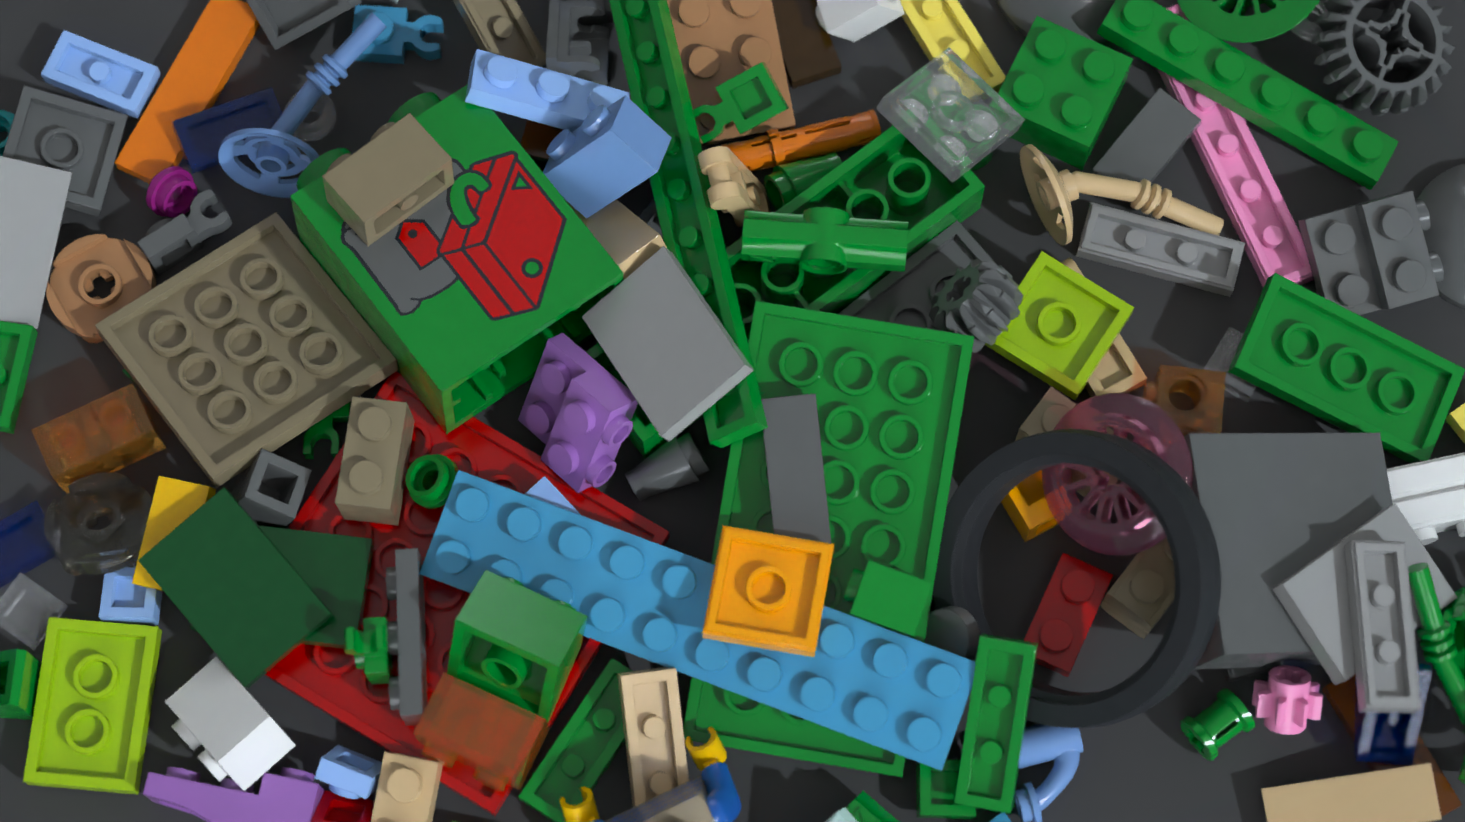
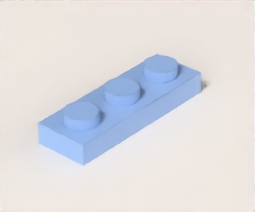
[465,49,630,132]

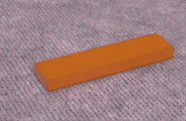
[115,0,260,184]

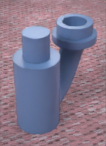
[1014,723,1083,822]

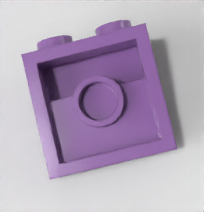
[518,333,638,493]

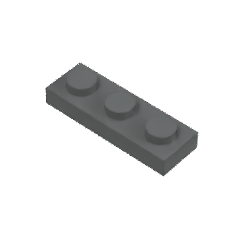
[386,548,428,726]

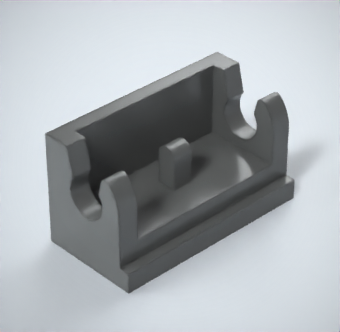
[546,0,609,86]

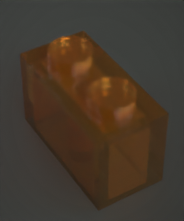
[413,673,549,792]

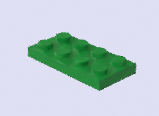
[1228,273,1465,464]

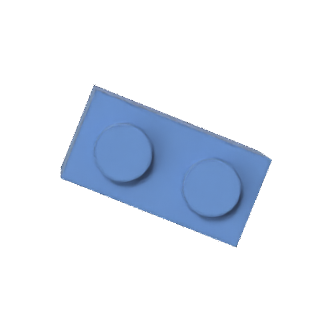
[543,95,672,219]

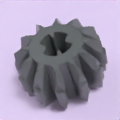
[928,258,1024,353]

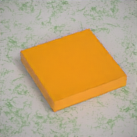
[702,526,834,657]

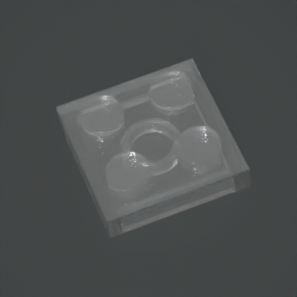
[876,47,1025,183]

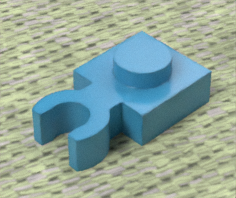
[352,5,444,64]

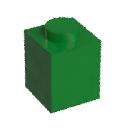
[843,560,933,637]

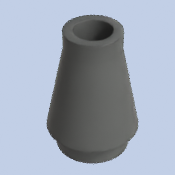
[625,432,710,502]

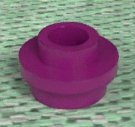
[146,166,198,218]

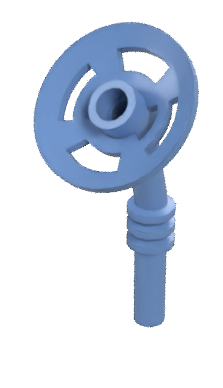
[218,13,387,198]

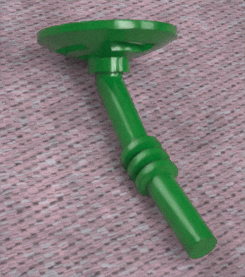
[1408,563,1465,784]

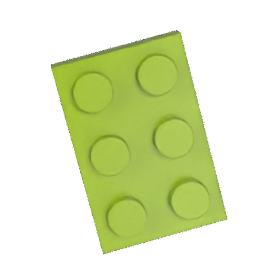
[23,617,162,795]

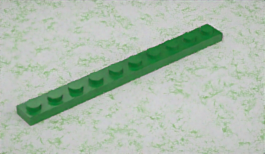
[609,0,768,448]

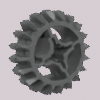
[1311,0,1455,116]

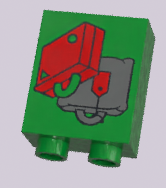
[290,84,623,434]

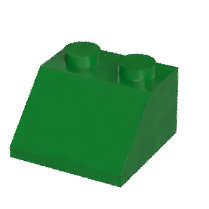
[446,570,588,726]

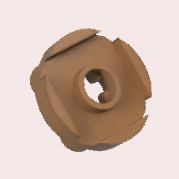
[46,234,157,343]

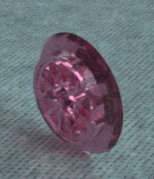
[1042,393,1193,555]

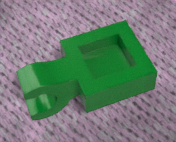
[344,617,393,685]

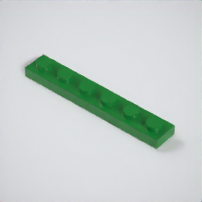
[1096,0,1399,190]

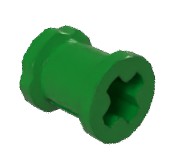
[1180,688,1255,761]

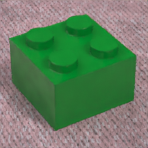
[990,16,1133,170]

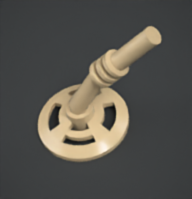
[1020,144,1224,246]

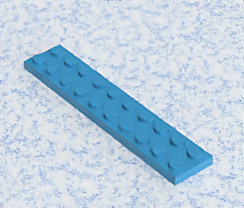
[419,470,976,771]

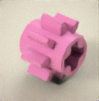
[1252,665,1323,735]

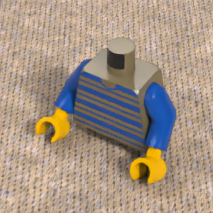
[560,727,741,822]

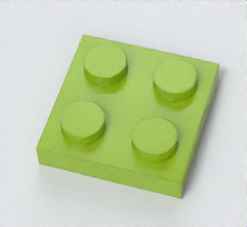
[985,251,1134,400]

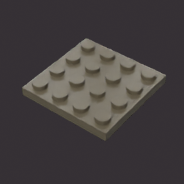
[95,212,399,488]

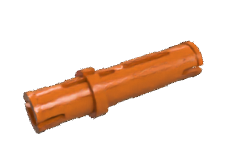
[721,109,881,172]

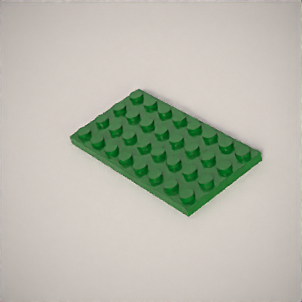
[683,301,974,777]

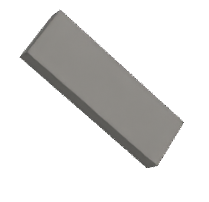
[1076,202,1245,297]
[1344,540,1421,713]

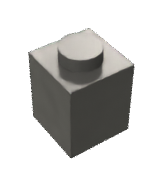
[232,449,312,528]

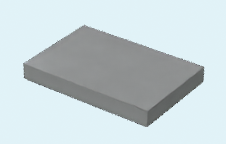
[0,156,73,329]
[582,246,754,442]
[1272,503,1457,685]

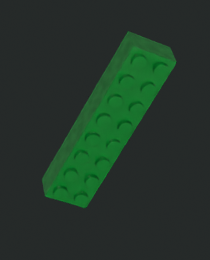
[586,107,985,458]

